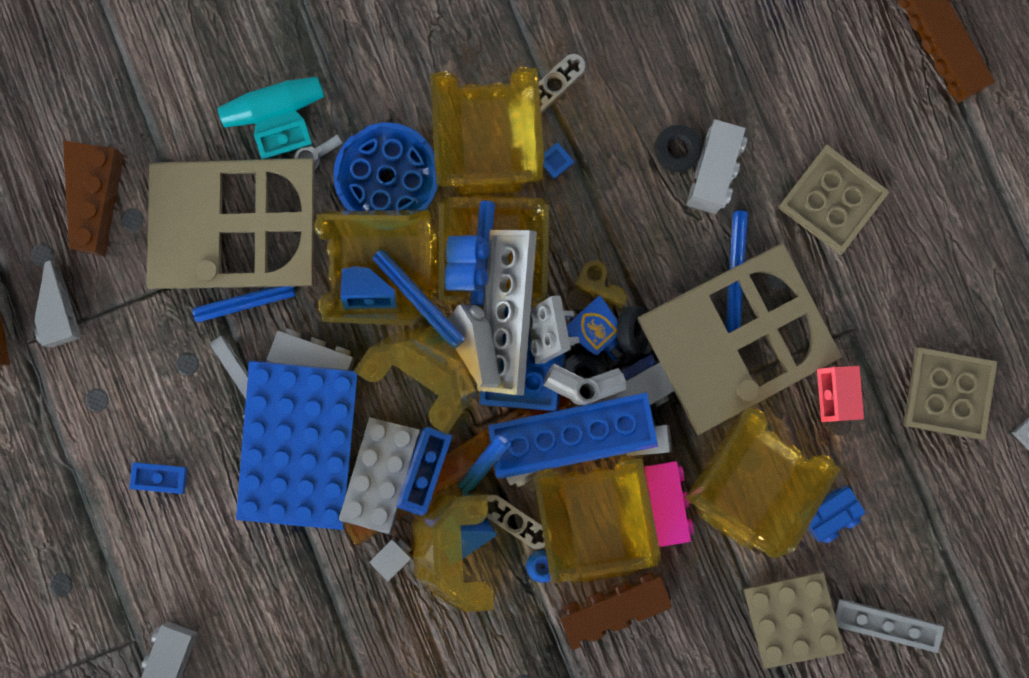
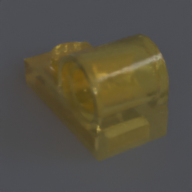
[574,260,628,308]

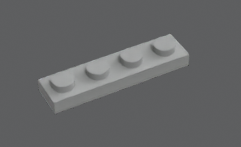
[834,598,945,653]

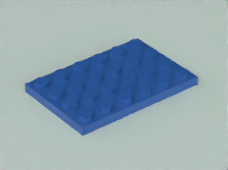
[236,360,358,530]

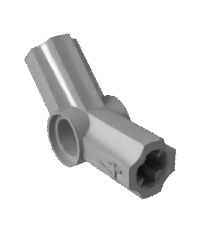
[543,364,626,406]

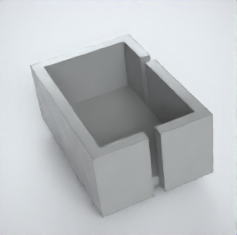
[686,119,747,214]

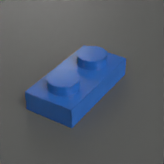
[129,462,188,494]

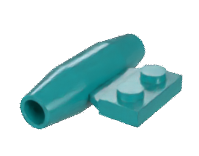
[217,76,325,159]

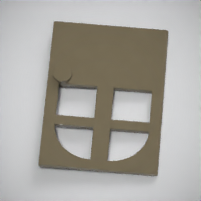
[147,158,315,289]
[638,243,842,435]

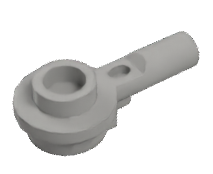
[294,135,342,171]

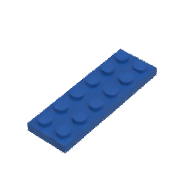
[488,392,658,479]

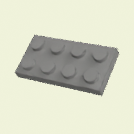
[339,417,421,535]

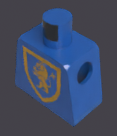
[566,295,624,361]

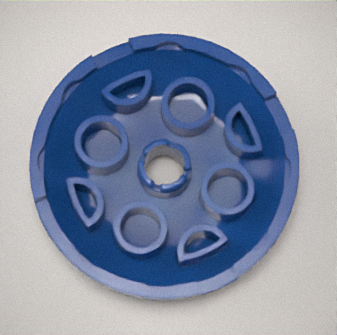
[334,123,440,228]

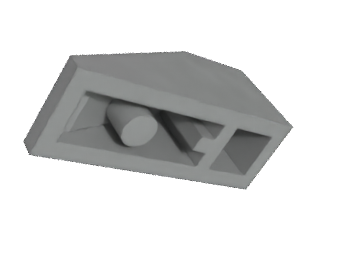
[34,261,81,348]
[448,304,501,388]

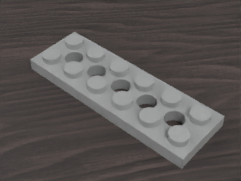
[477,230,537,395]

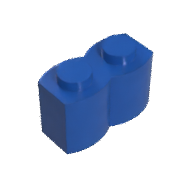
[444,235,490,292]

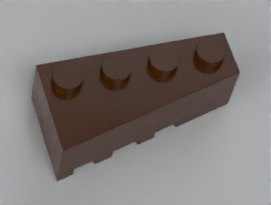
[63,140,124,257]
[559,572,672,651]

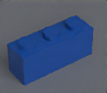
[396,427,452,516]

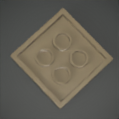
[777,144,890,255]
[903,347,997,440]
[744,571,845,669]

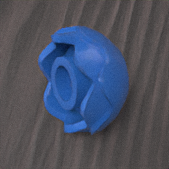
[526,549,560,583]

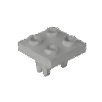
[529,296,580,364]

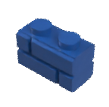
[798,485,866,543]

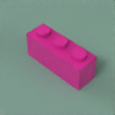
[643,461,694,547]

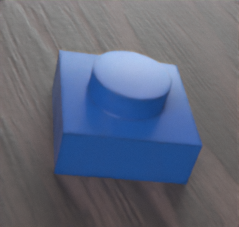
[537,142,574,180]

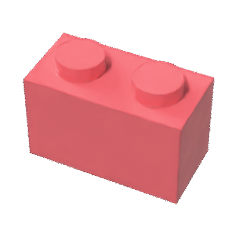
[817,366,864,422]

